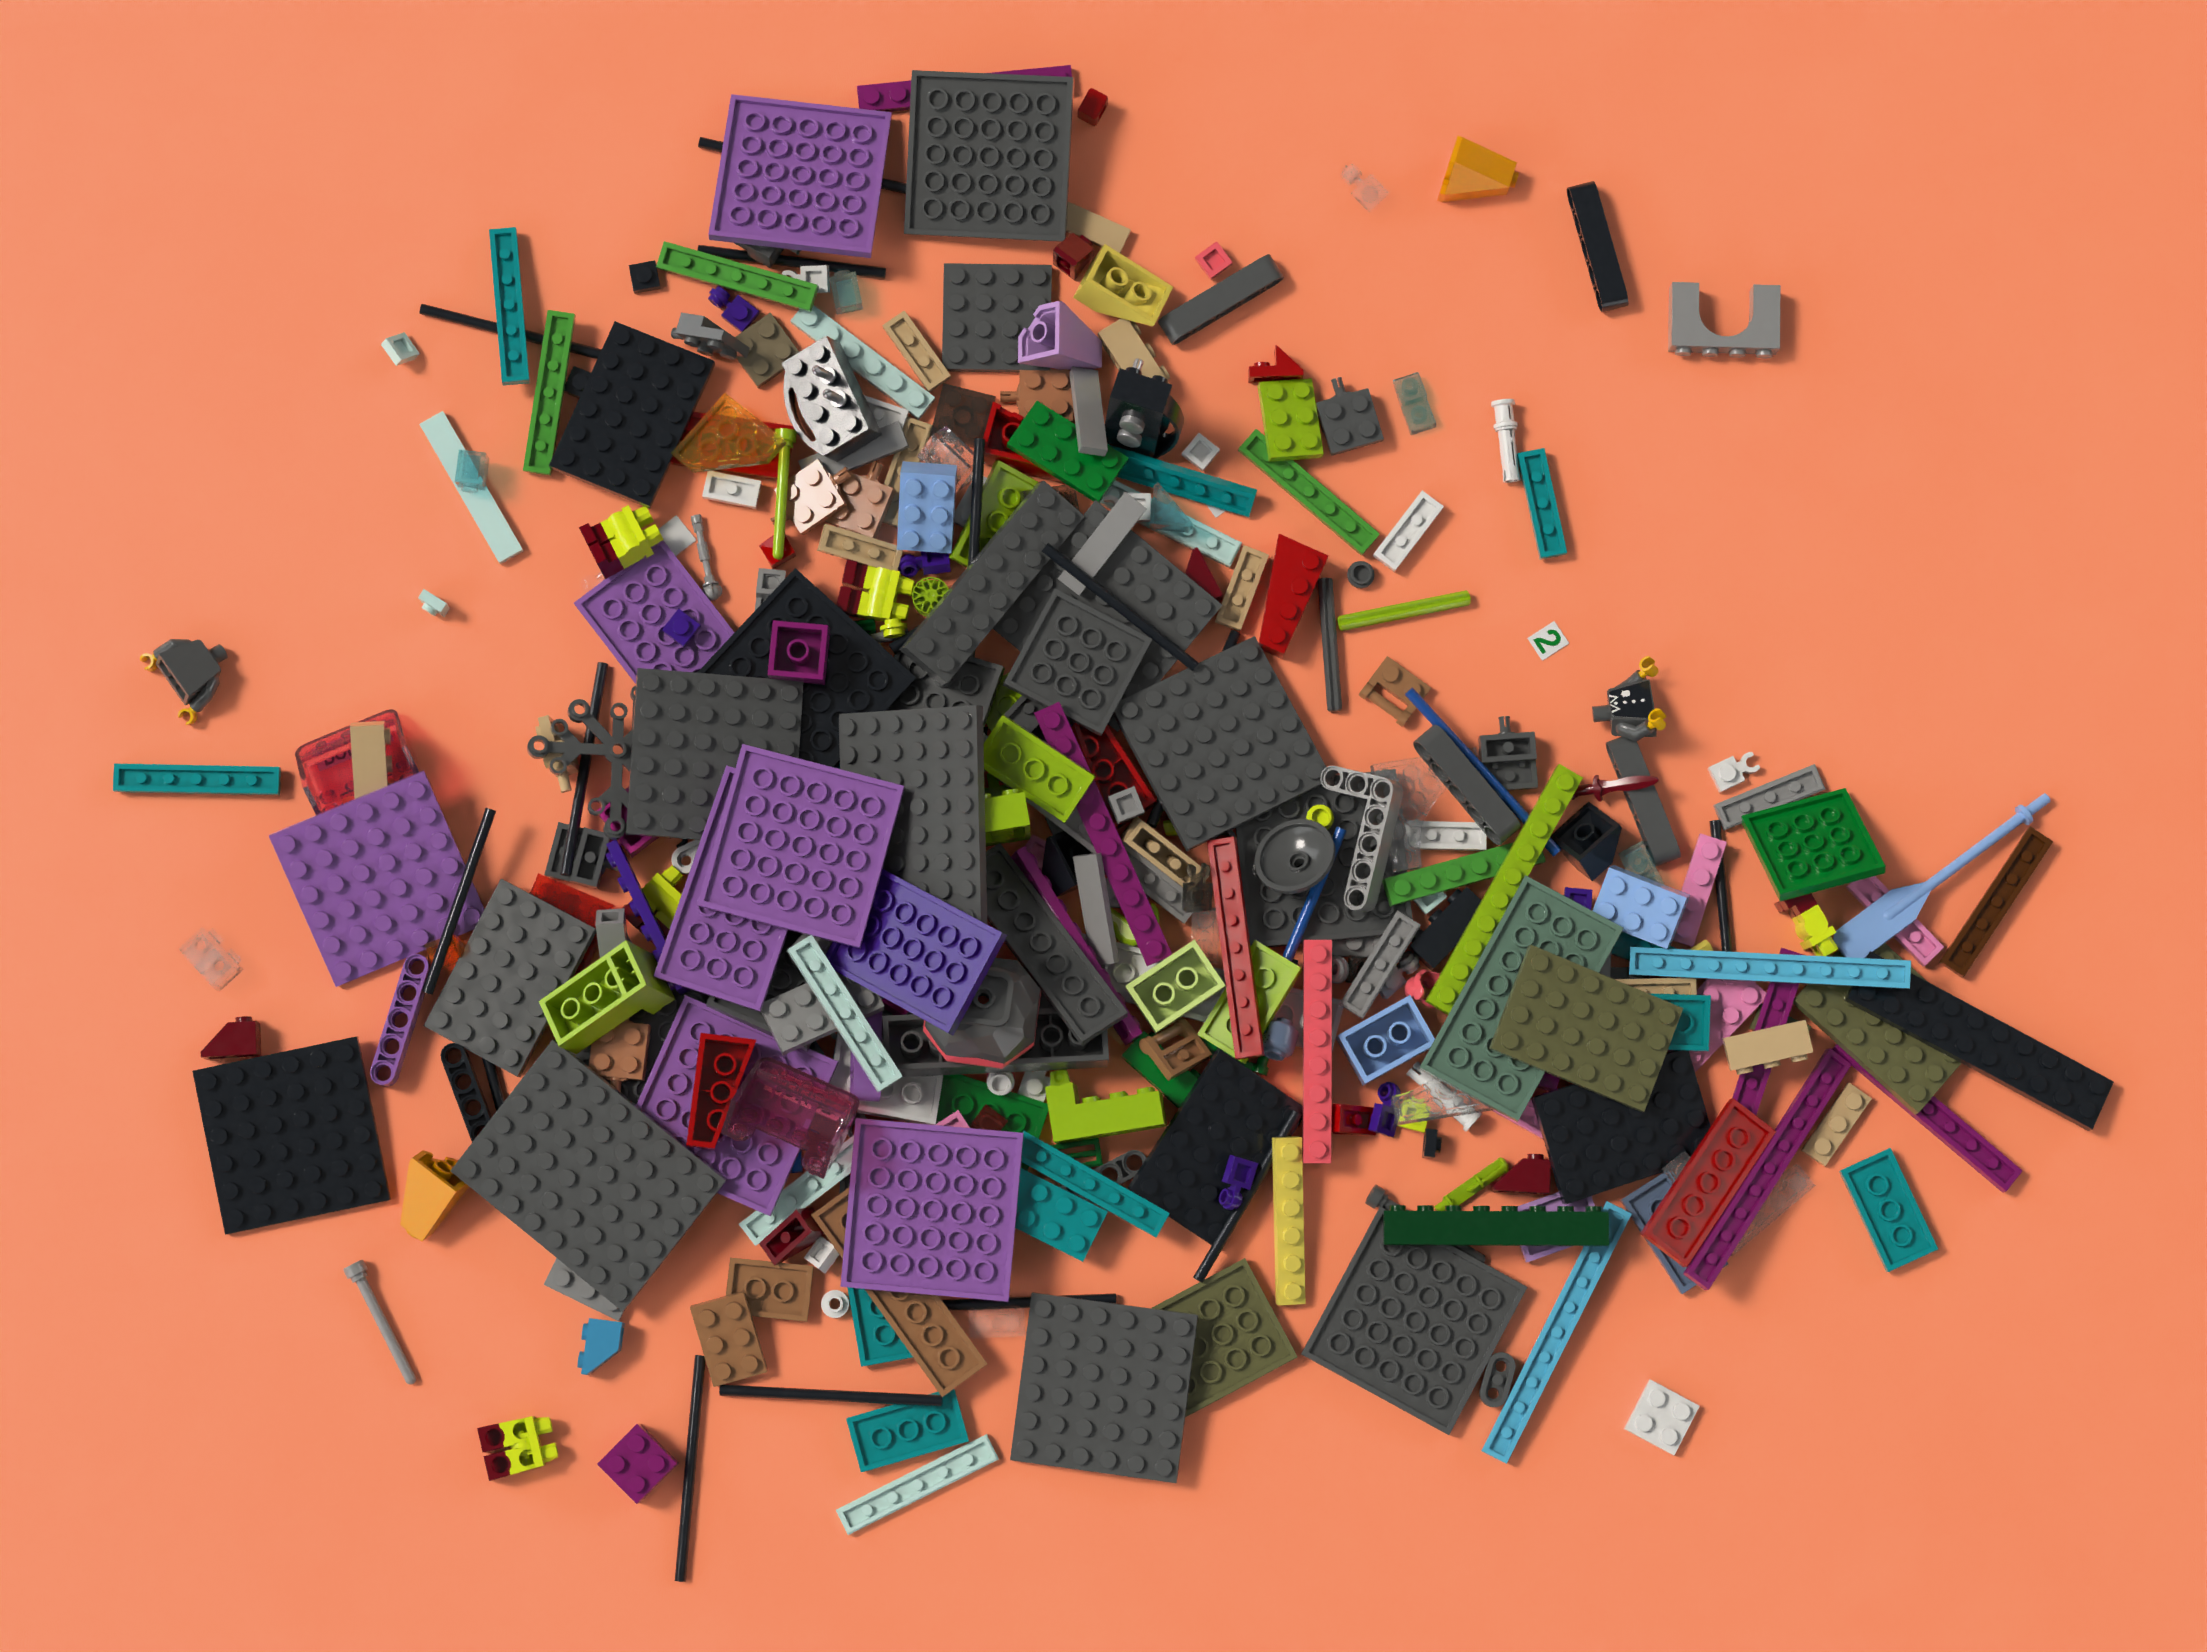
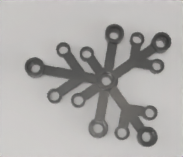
[527,685,636,840]

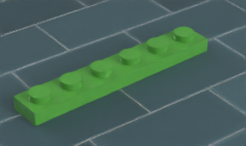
[656,241,819,312]
[523,310,576,476]
[1238,429,1380,556]
[1382,842,1546,907]

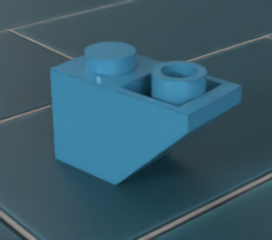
[577,1318,625,1375]

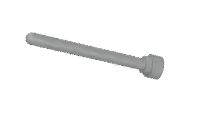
[343,1259,416,1385]

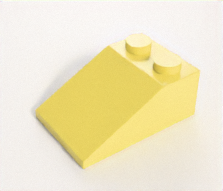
[1073,244,1173,327]

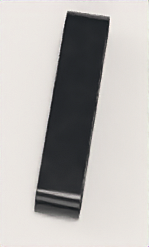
[1567,181,1629,313]
[440,1043,492,1142]

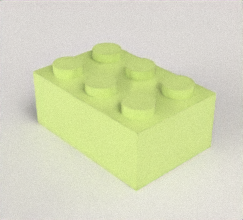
[1125,939,1226,1034]

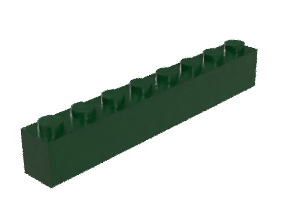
[1383,1205,1609,1246]

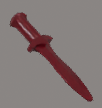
[1571,775,1659,802]

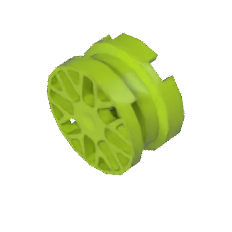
[912,577,949,617]

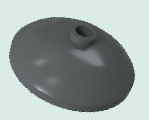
[1255,819,1335,894]

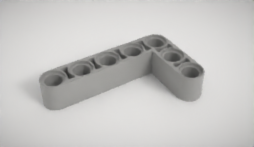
[1320,766,1403,912]

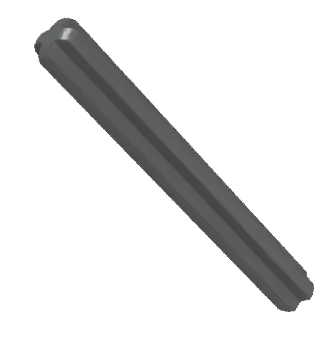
[1318,577,1342,712]

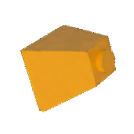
[1437,136,1519,202]
[400,1150,469,1242]

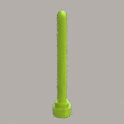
[773,428,797,560]

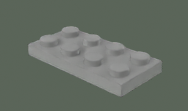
[761,971,885,1055]

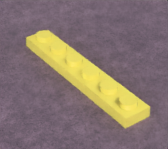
[1272,1136,1306,1306]

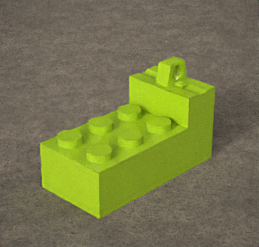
[984,773,1031,847]
[539,940,675,1054]
[1045,1069,1168,1144]

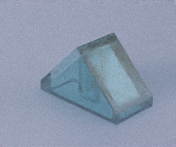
[1150,483,1193,533]

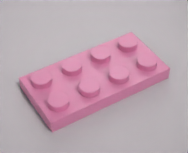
[1667,979,1766,1072]

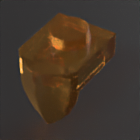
[424,935,466,969]

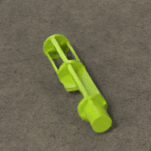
[1434,1157,1509,1211]

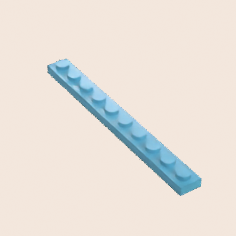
[1629,947,1911,989]
[1481,1201,1632,1464]

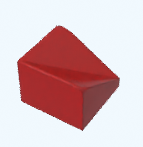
[1077,88,1108,127]
[759,535,796,569]

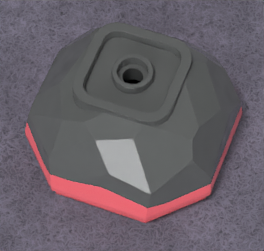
[923,957,1041,1069]

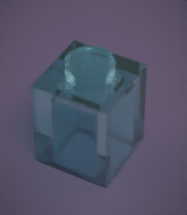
[829,270,863,315]
[455,450,490,493]

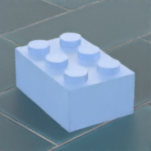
[897,461,957,553]
[1592,865,1690,949]
[1336,995,1435,1086]

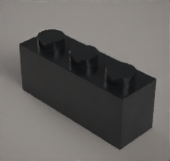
[1408,887,1481,971]

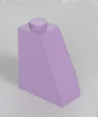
[1018,301,1102,370]

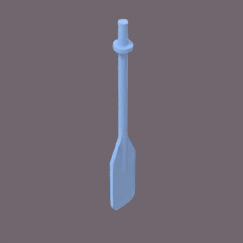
[1833,793,2051,958]

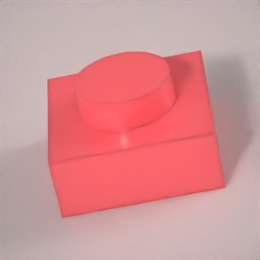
[1195,241,1233,280]

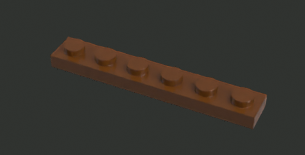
[1939,826,2053,978]

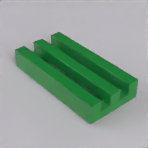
[1050,1138,1103,1168]

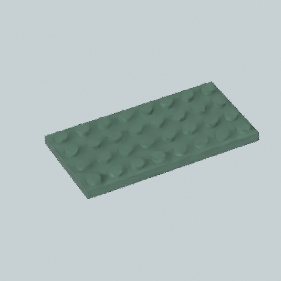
[1419,875,1623,1122]

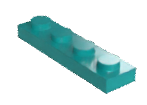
[1517,448,1567,560]

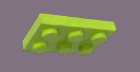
[1257,378,1324,462]

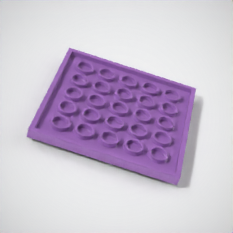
[708,94,892,258]
[697,744,905,949]
[269,770,485,987]
[636,995,839,1216]
[840,1118,1024,1302]

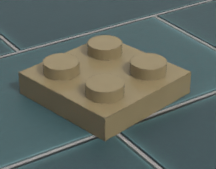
[735,312,799,389]

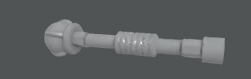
[691,514,722,601]

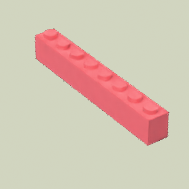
[1302,940,1332,1163]

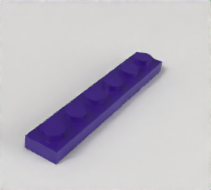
[606,840,691,995]

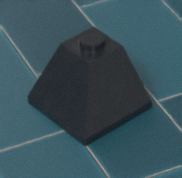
[1550,801,1622,881]
[1042,831,1106,897]

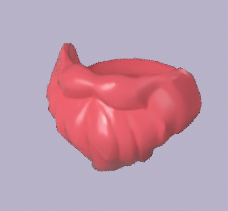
[1405,969,1440,1008]

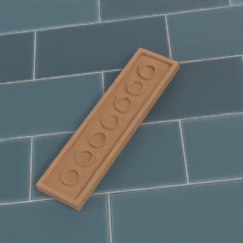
[811,1188,987,1397]

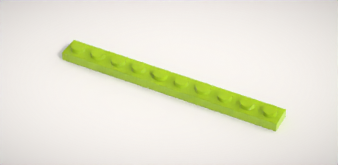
[1425,764,1583,1015]

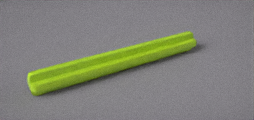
[1337,590,1471,631]

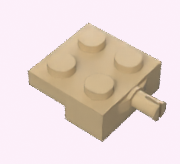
[535,715,579,793]

